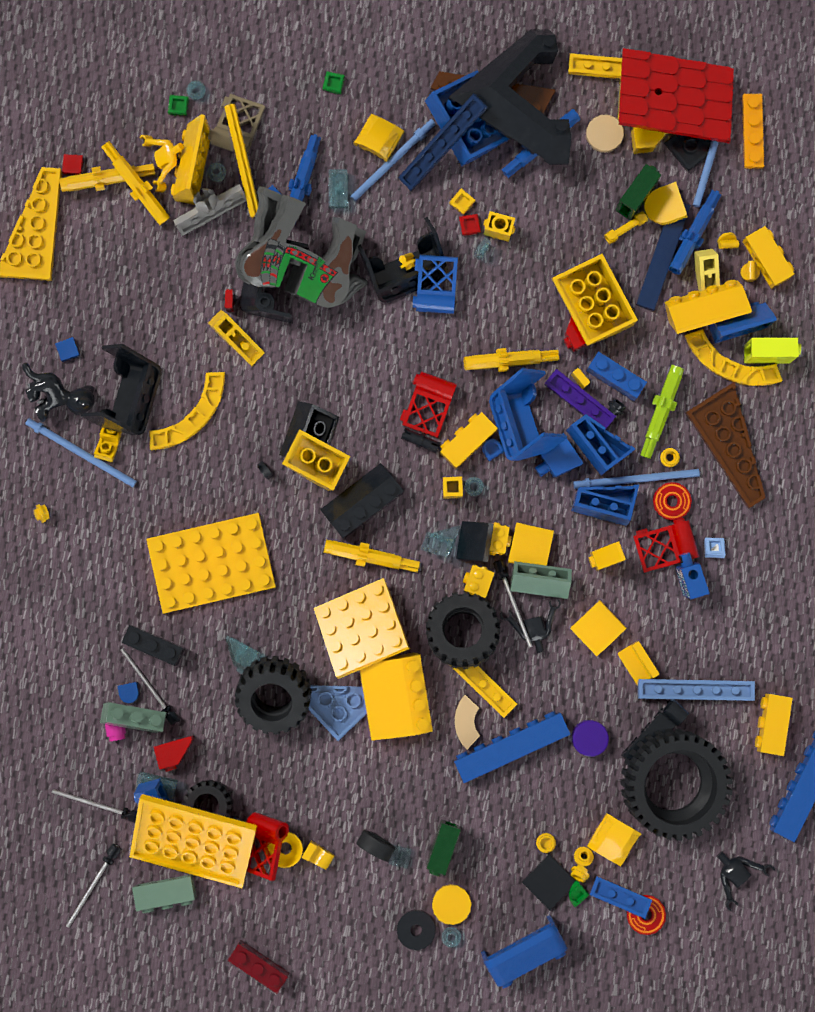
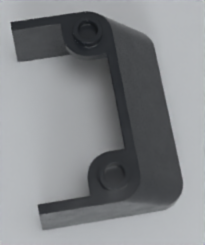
[357,217,448,303]
[239,240,310,324]
[81,344,162,435]

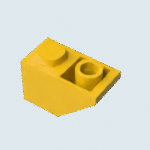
[631,127,667,154]

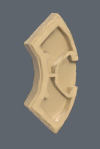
[455,695,480,749]

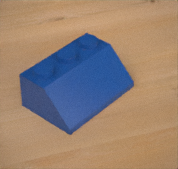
[709,302,777,343]

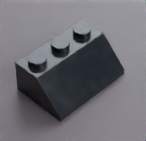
[279,401,339,457]

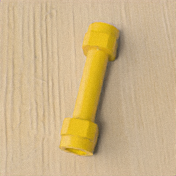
[604,211,648,244]

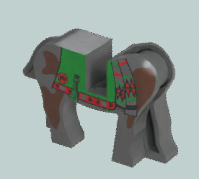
[235,187,368,308]

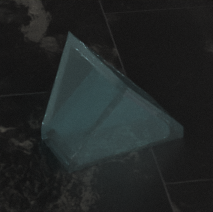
[421,525,461,559]

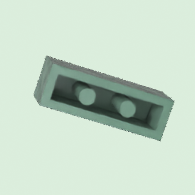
[510,561,572,599]
[100,702,166,733]
[132,874,197,913]

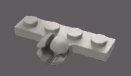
[173,184,246,236]

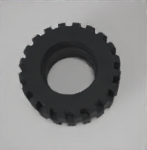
[426,592,500,669]
[235,656,312,735]

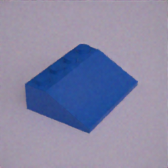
[425,70,510,166]

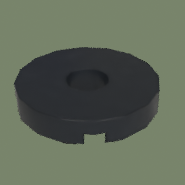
[397,909,436,950]

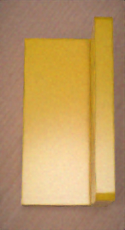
[618,641,659,685]

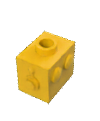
[483,211,516,242]
[489,522,512,555]
[463,565,494,599]

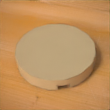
[586,115,624,153]

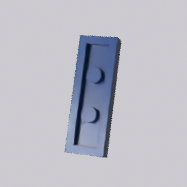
[590,876,652,919]

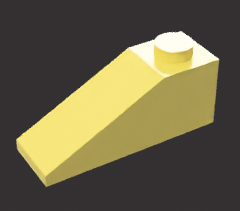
[694,249,720,291]

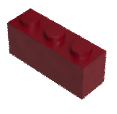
[227,940,289,994]

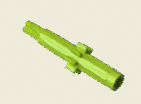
[640,365,684,459]

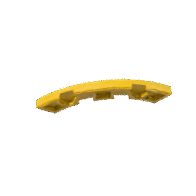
[685,329,783,386]
[150,372,225,450]

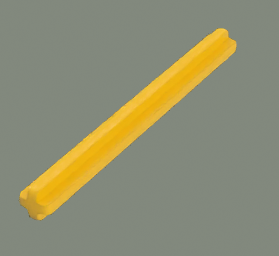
[225,104,259,217]

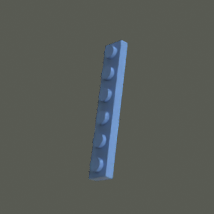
[638,679,755,701]

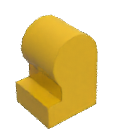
[301,840,335,870]

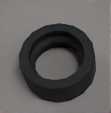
[356,830,395,862]

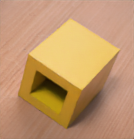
[442,477,463,499]

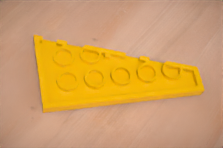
[0,167,62,281]

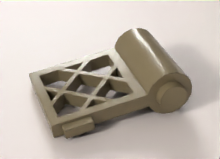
[208,94,265,155]

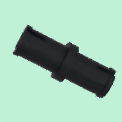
[401,428,441,454]

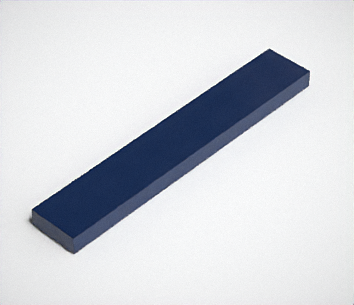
[398,93,488,191]
[636,203,691,311]

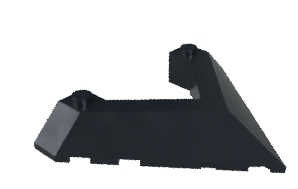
[448,29,571,165]

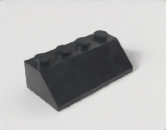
[320,463,404,540]

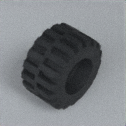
[182,780,234,818]

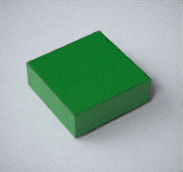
[322,71,345,94]
[168,95,189,116]

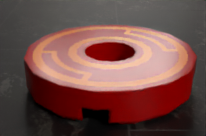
[653,482,692,521]
[626,895,666,935]

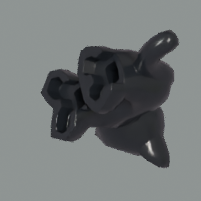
[22,363,95,422]

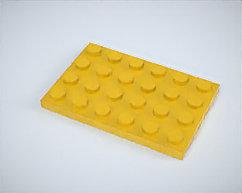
[146,513,276,614]
[129,794,257,888]

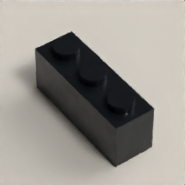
[121,625,185,666]

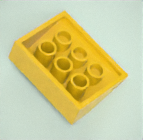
[171,114,210,205]
[552,254,638,346]
[359,652,433,740]

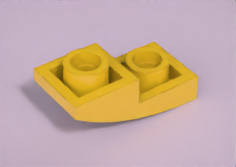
[94,428,122,462]

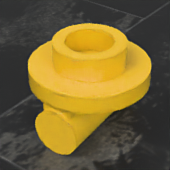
[717,232,739,249]
[399,253,416,271]
[740,261,760,282]

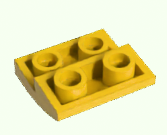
[508,522,554,566]
[570,600,626,656]

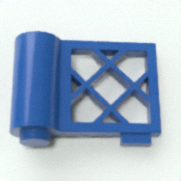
[413,255,458,314]

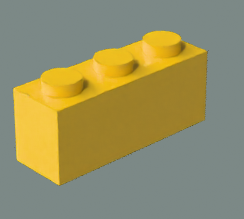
[742,226,794,289]
[440,412,498,470]
[755,693,793,756]

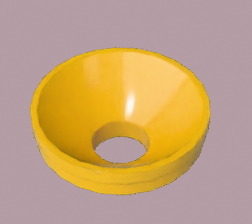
[267,832,303,868]

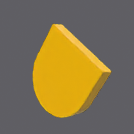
[645,182,688,225]

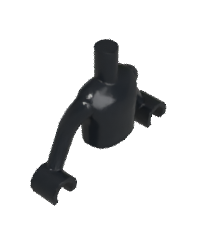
[500,598,561,653]
[716,851,775,911]

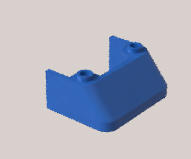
[489,368,567,461]
[481,915,568,988]

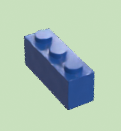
[586,351,647,401]

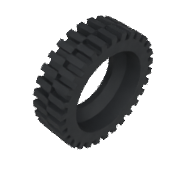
[620,729,733,841]

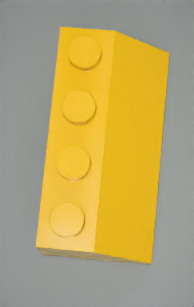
[664,280,752,334]

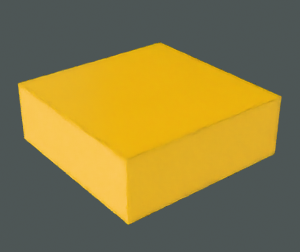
[449,189,476,215]
[571,368,590,389]

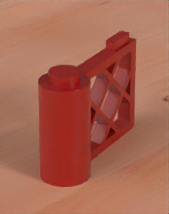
[400,371,457,438]
[633,518,700,573]
[246,812,289,881]

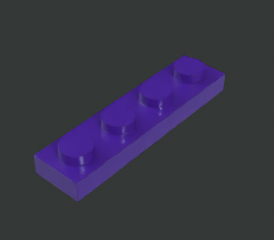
[544,369,616,428]

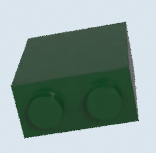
[615,164,662,221]
[426,819,461,877]

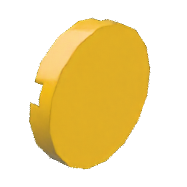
[432,884,471,925]

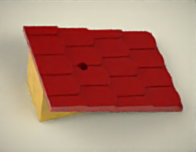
[618,48,734,144]

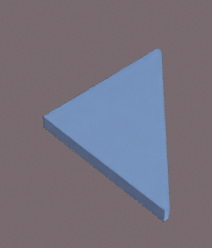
[308,685,367,741]

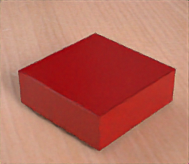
[62,154,83,175]
[459,214,481,236]
[225,289,234,312]

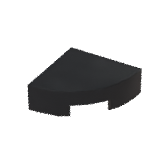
[257,461,273,479]

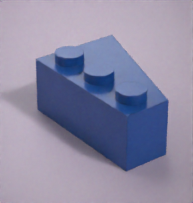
[566,414,635,475]
[571,485,639,526]

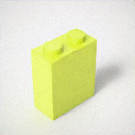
[744,338,801,364]

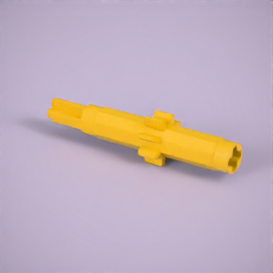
[101,141,170,225]
[59,163,155,192]
[464,348,559,372]
[323,539,420,573]

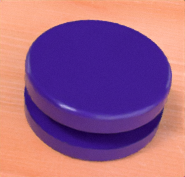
[571,720,609,757]

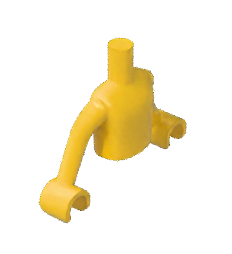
[140,135,184,192]

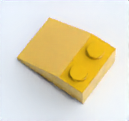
[282,430,350,491]

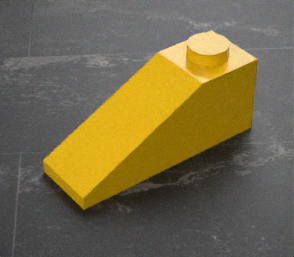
[208,310,265,366]
[588,541,626,571]

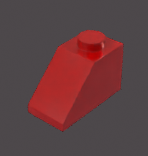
[563,316,587,352]
[153,735,194,772]

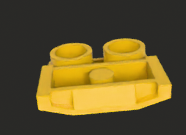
[353,114,404,162]
[587,813,641,867]

